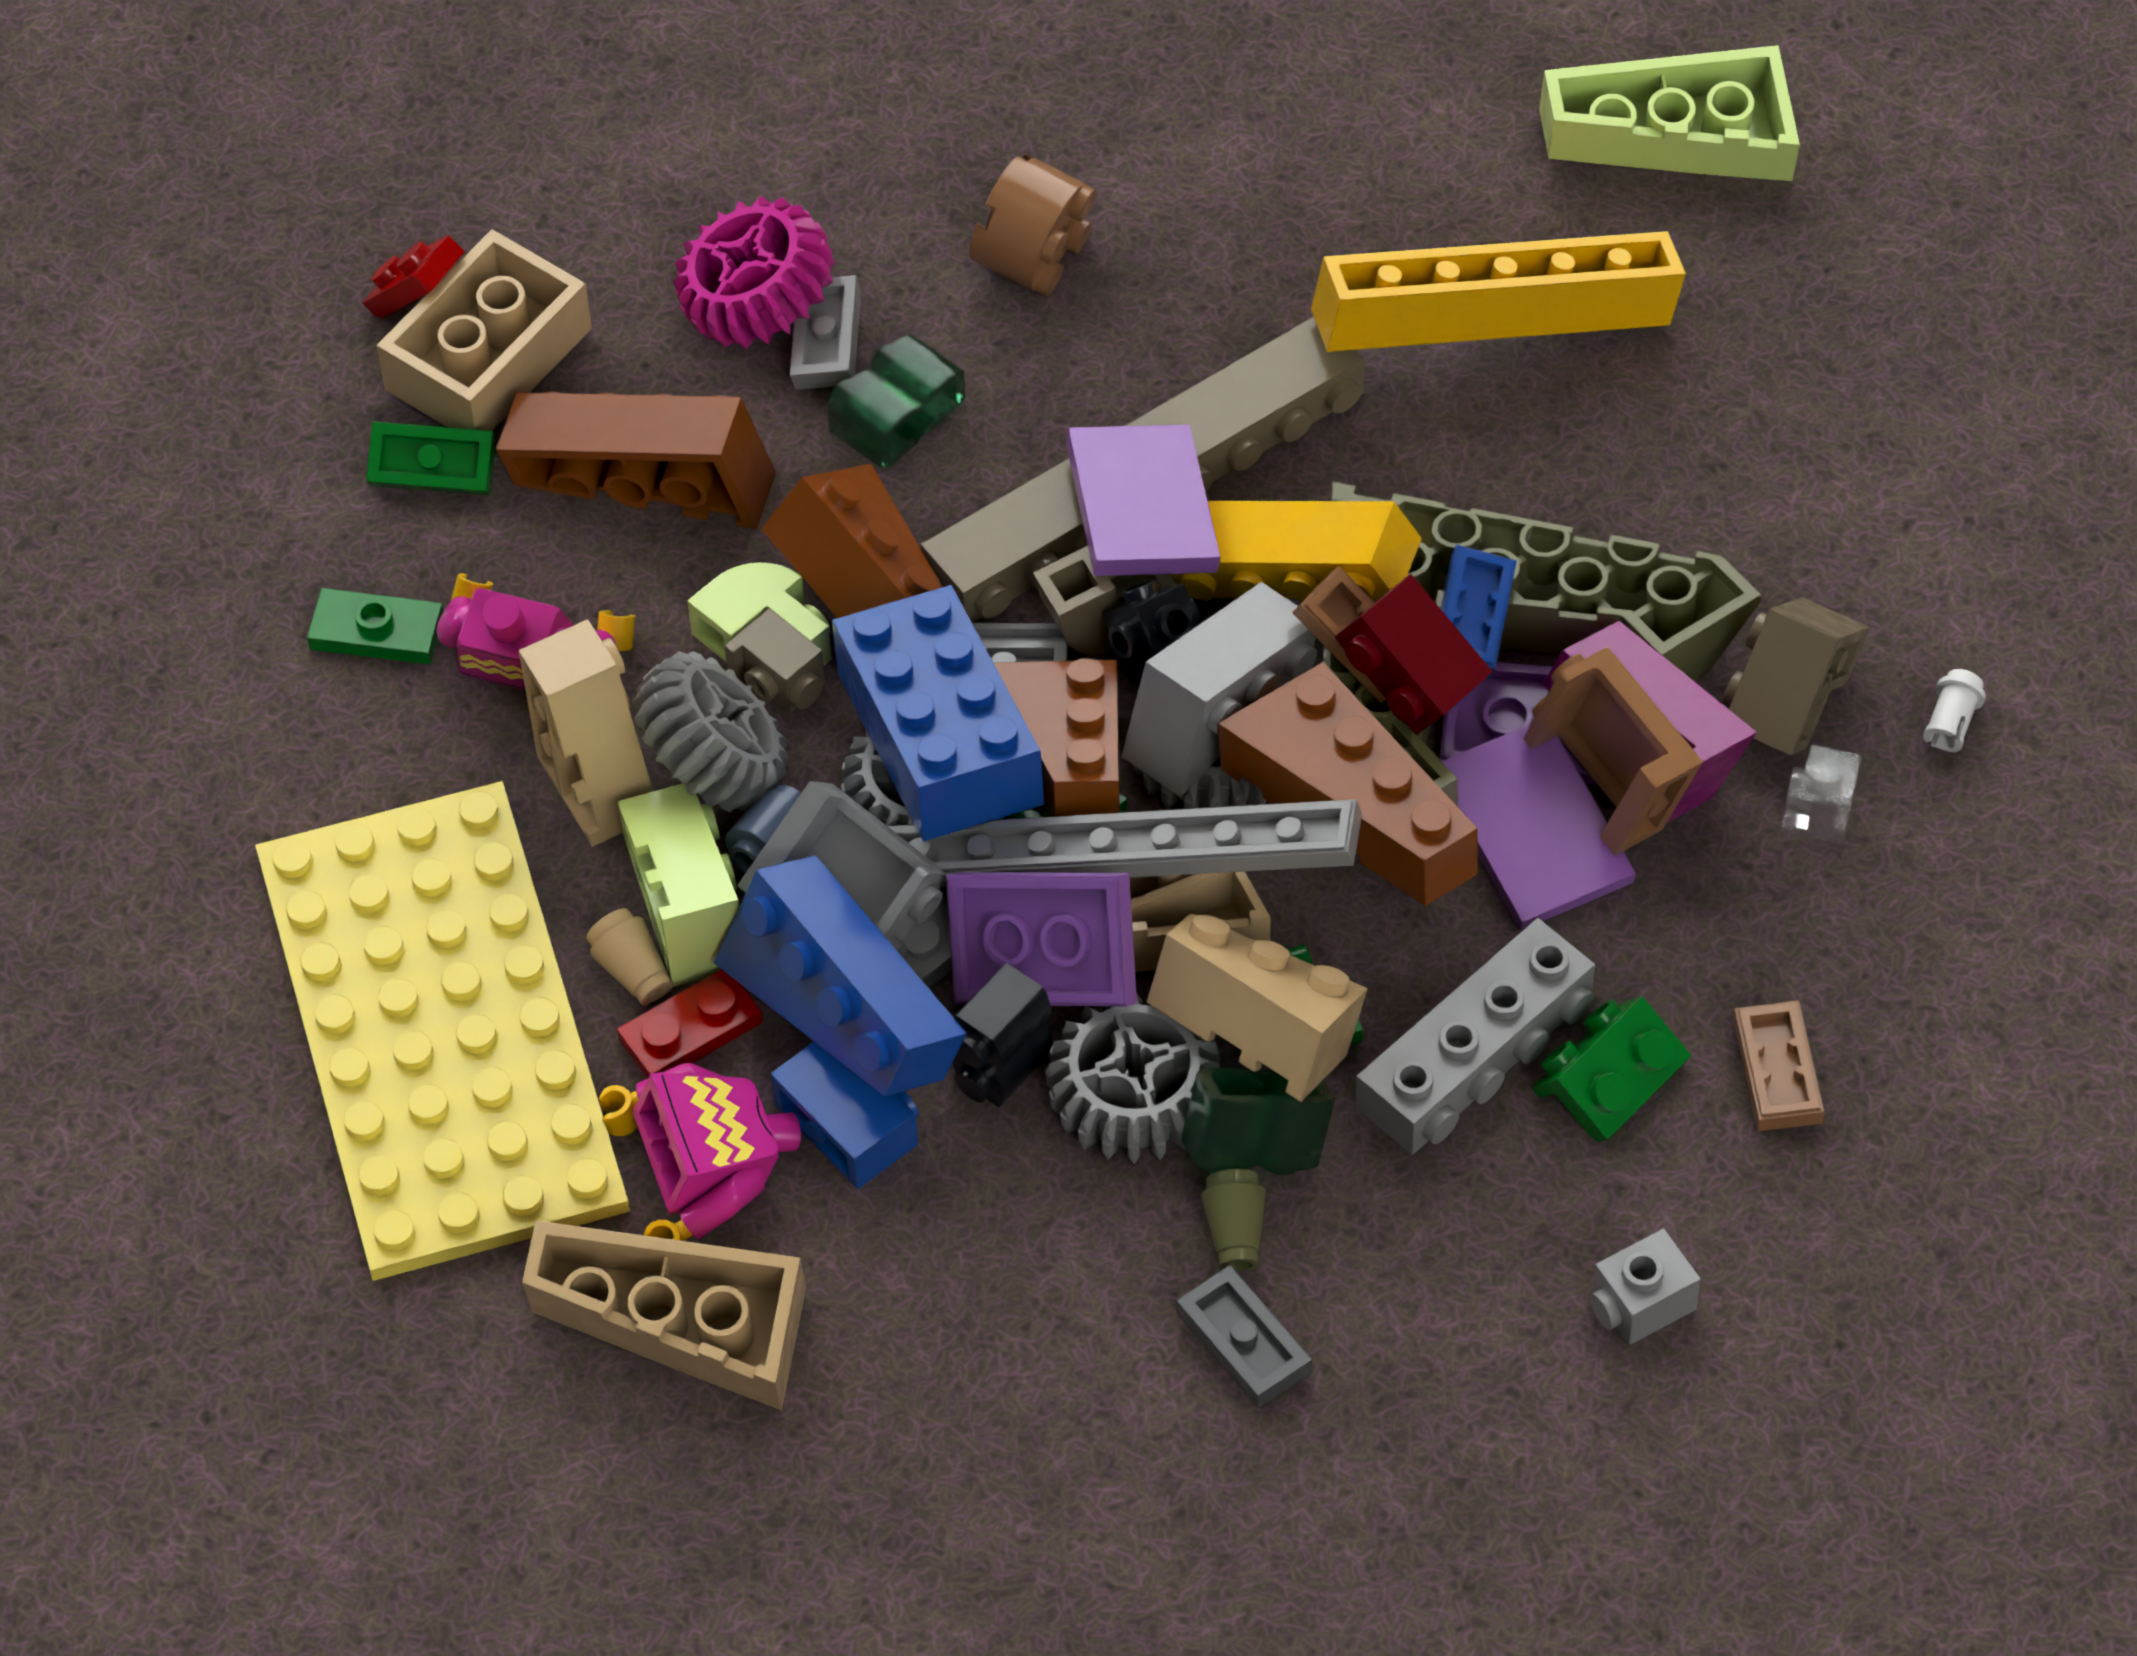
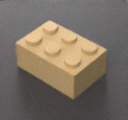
[376,229,592,431]

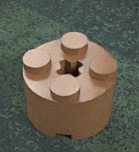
[969,154,1097,297]

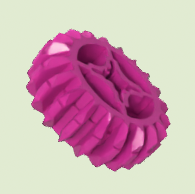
[673,195,835,349]

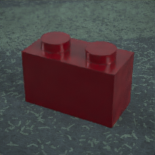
[1335,573,1493,735]

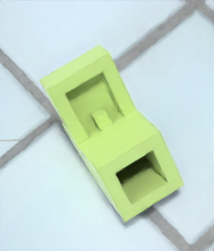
[687,562,832,665]

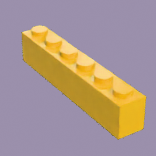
[1311,231,1686,352]

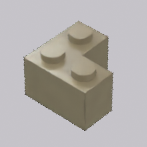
[1723,597,1870,755]

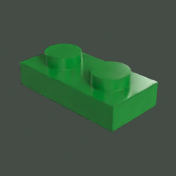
[366,421,497,495]

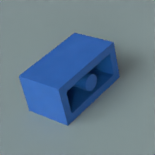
[770,1042,919,1190]

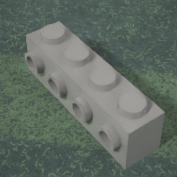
[1355,918,1595,1155]

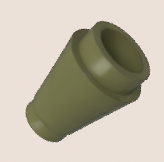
[1200,1169,1267,1271]

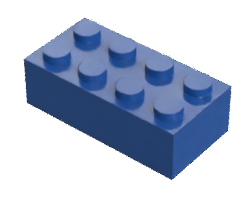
[832,585,1044,842]

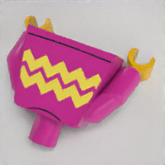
[437,573,636,690]
[599,1063,801,1241]

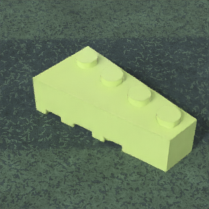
[1539,45,1800,181]

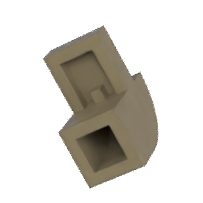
[1033,546,1176,656]

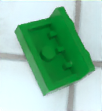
[1531,996,1692,1142]

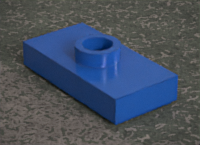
[1440,544,1517,678]

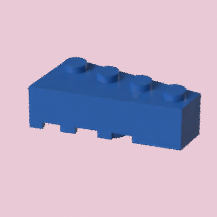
[714,855,967,1097]

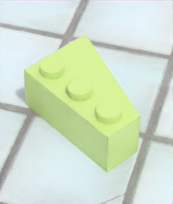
[617,784,740,987]

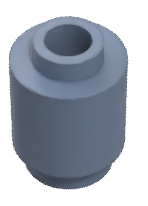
[725,785,801,874]

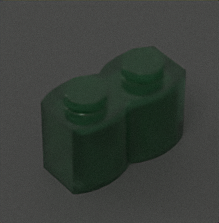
[827,334,965,469]
[1181,1068,1335,1175]

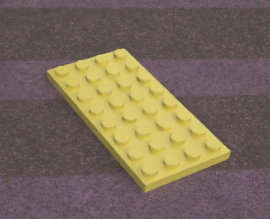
[255,781,630,1281]

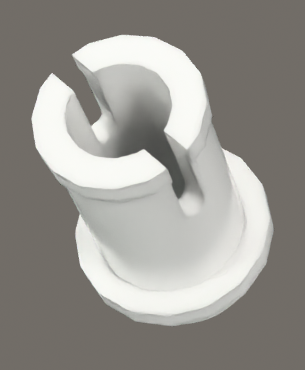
[1923,669,1986,753]

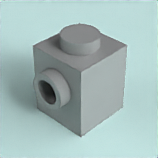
[1590,1228,1701,1345]

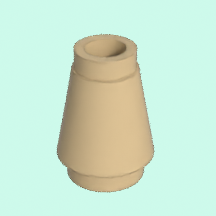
[586,908,674,1006]

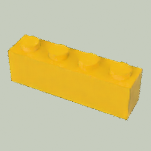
[1171,501,1422,602]

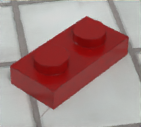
[362,235,465,319]
[617,969,763,1079]

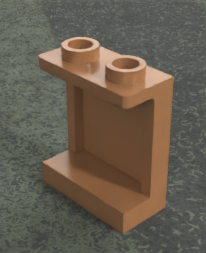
[1523,646,1703,856]

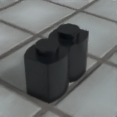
[953,963,1053,1107]

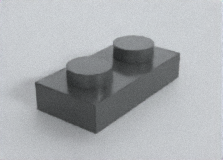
[1176,1265,1312,1408]

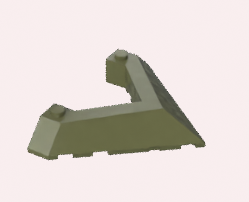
[1323,482,1761,807]

